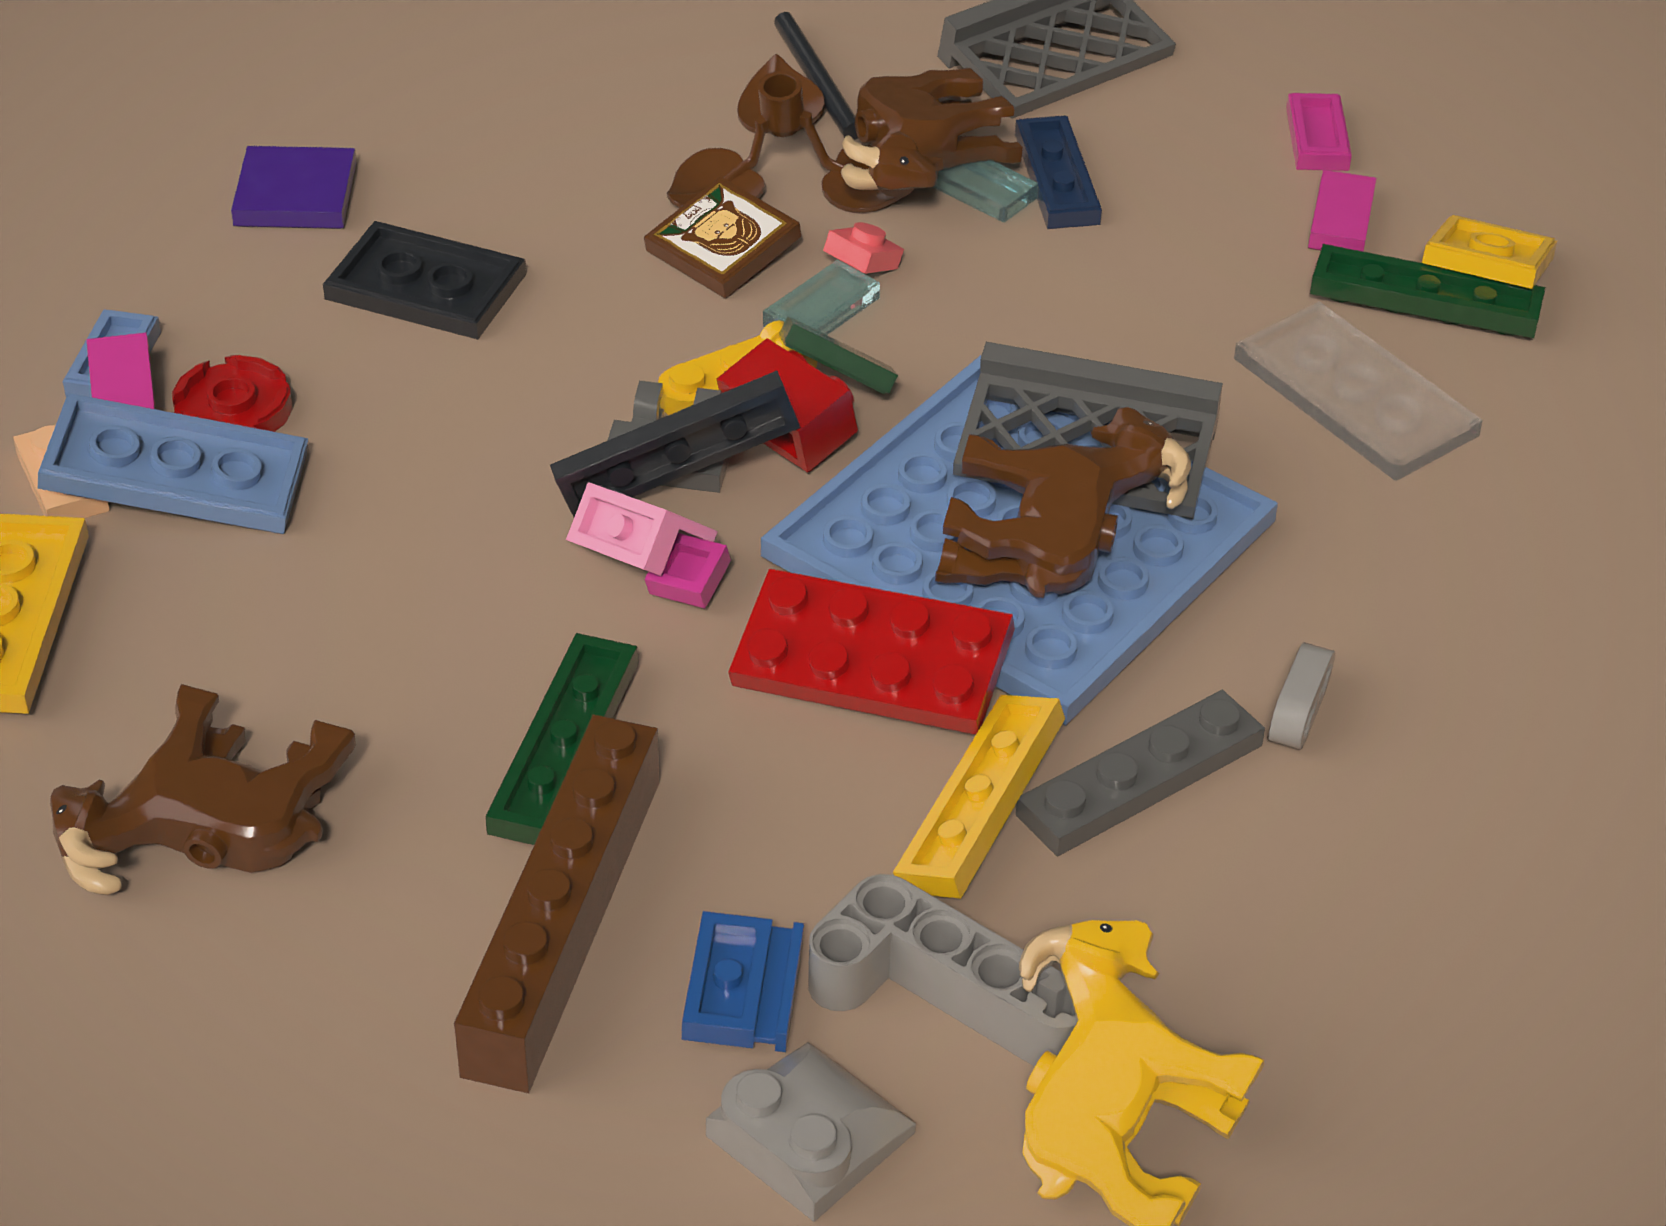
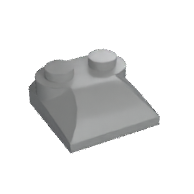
[706,1042,916,1222]

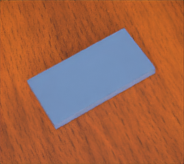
[37,393,308,534]

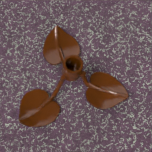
[667,54,914,213]

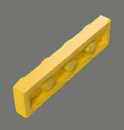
[893,695,1065,899]

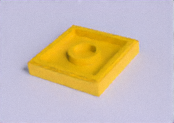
[1422,215,1557,289]

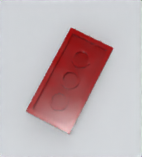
[728,568,1015,735]

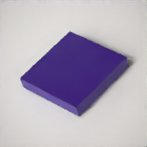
[231,146,357,229]

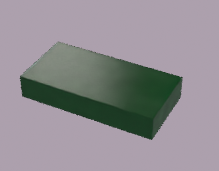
[779,316,898,394]

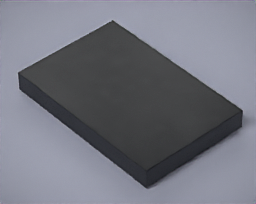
[323,221,526,340]

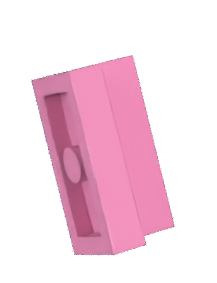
[566,482,718,576]

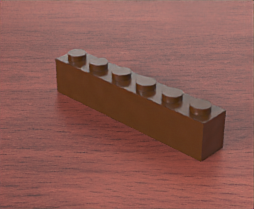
[454,715,659,1094]

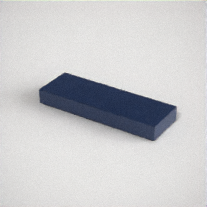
[1015,115,1102,229]

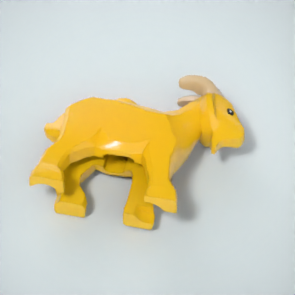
[1019,920,1264,1226]

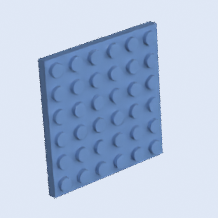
[761,355,1278,725]

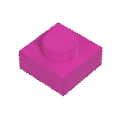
[644,533,731,609]

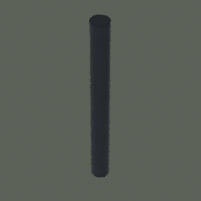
[774,12,858,140]

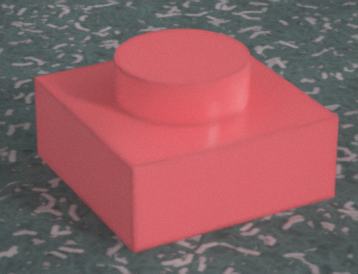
[823,222,904,274]

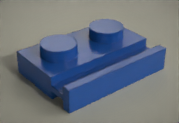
[681,911,804,1053]

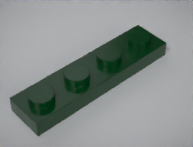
[1310,244,1546,338]
[485,633,638,845]

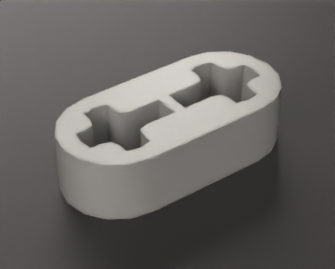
[1268,642,1335,750]

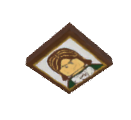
[644,176,802,298]

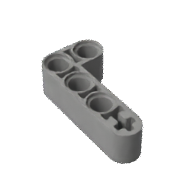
[808,874,1078,1067]

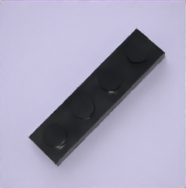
[550,371,801,517]

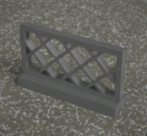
[937,0,1176,119]
[953,342,1223,519]

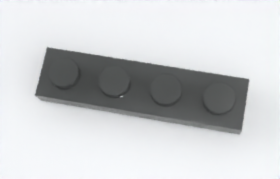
[1016,689,1265,857]

